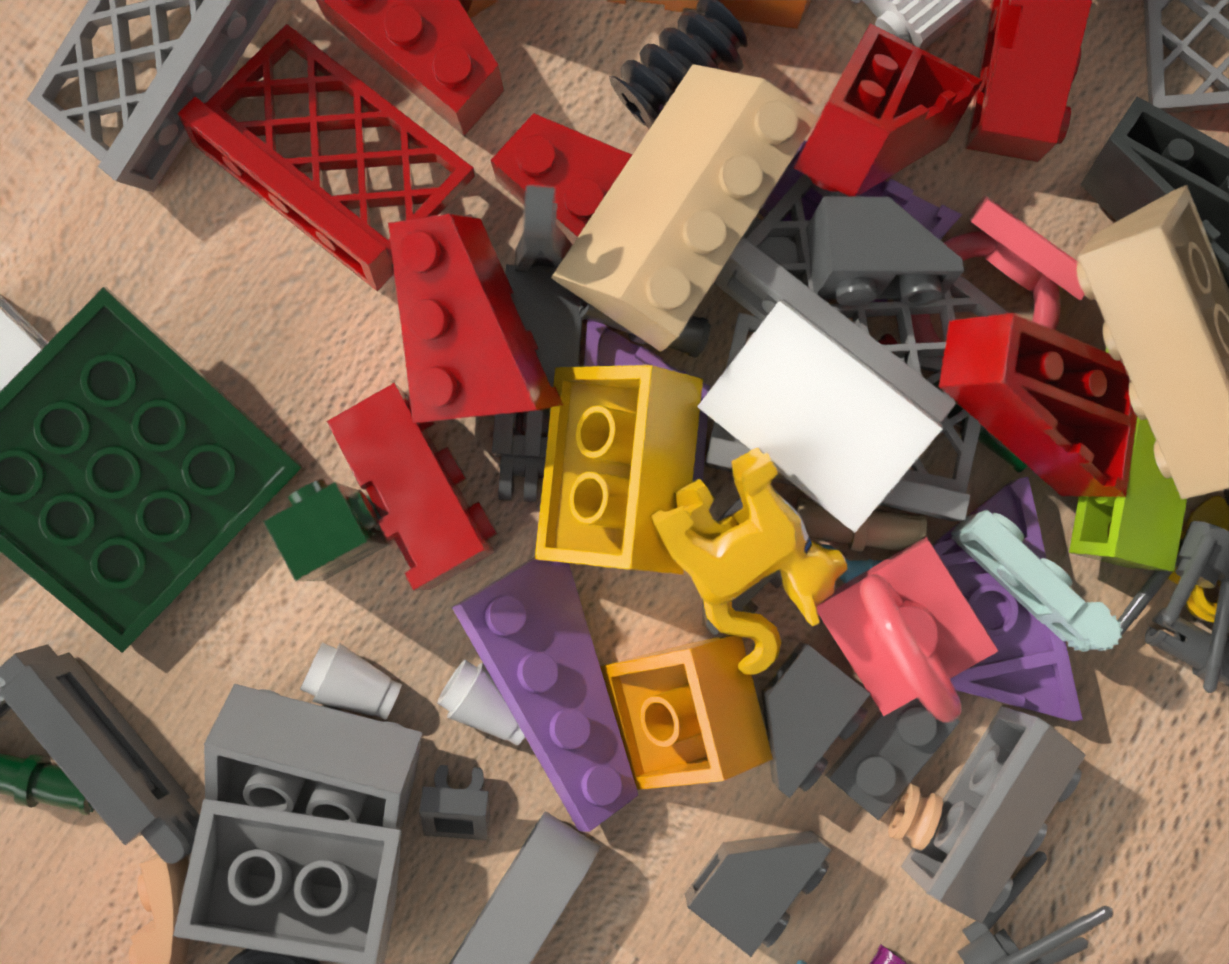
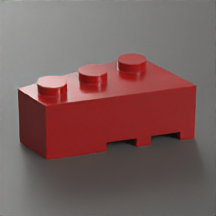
[316,0,504,137]
[327,383,498,591]

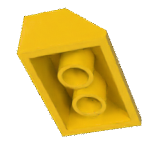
[535,365,703,575]

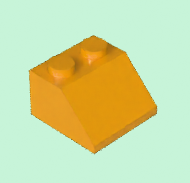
[600,635,773,790]

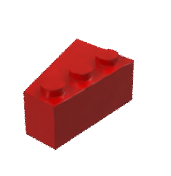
[966,0,1092,162]
[794,23,983,197]
[490,113,632,245]
[388,213,563,423]
[939,313,1137,497]

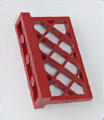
[177,24,475,292]

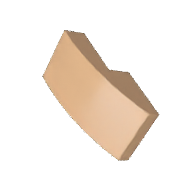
[129,853,190,964]

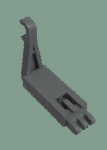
[492,185,583,503]
[0,644,200,864]

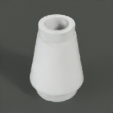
[300,642,402,720]
[437,660,525,746]

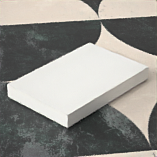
[697,300,943,532]

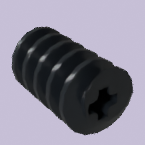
[609,0,748,128]

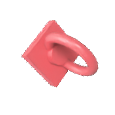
[911,194,1085,357]
[816,536,998,723]

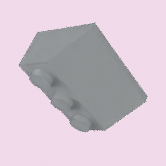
[204,684,422,830]
[901,706,1086,924]
[173,799,402,964]

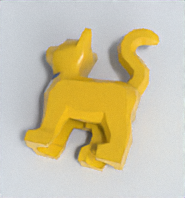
[651,447,847,675]

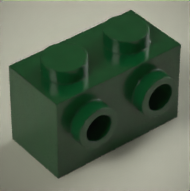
[263,479,388,581]

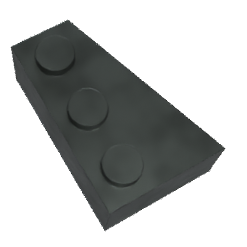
[1080,96,1229,288]

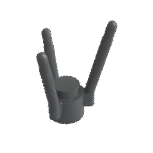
[1117,521,1229,693]
[957,851,1114,964]

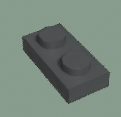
[825,697,960,821]

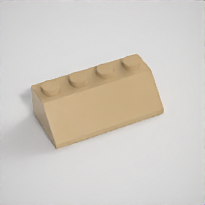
[551,64,819,352]
[1077,186,1229,499]

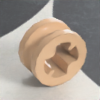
[888,783,943,851]

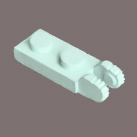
[951,510,1123,652]

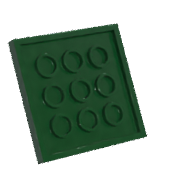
[0,287,302,653]

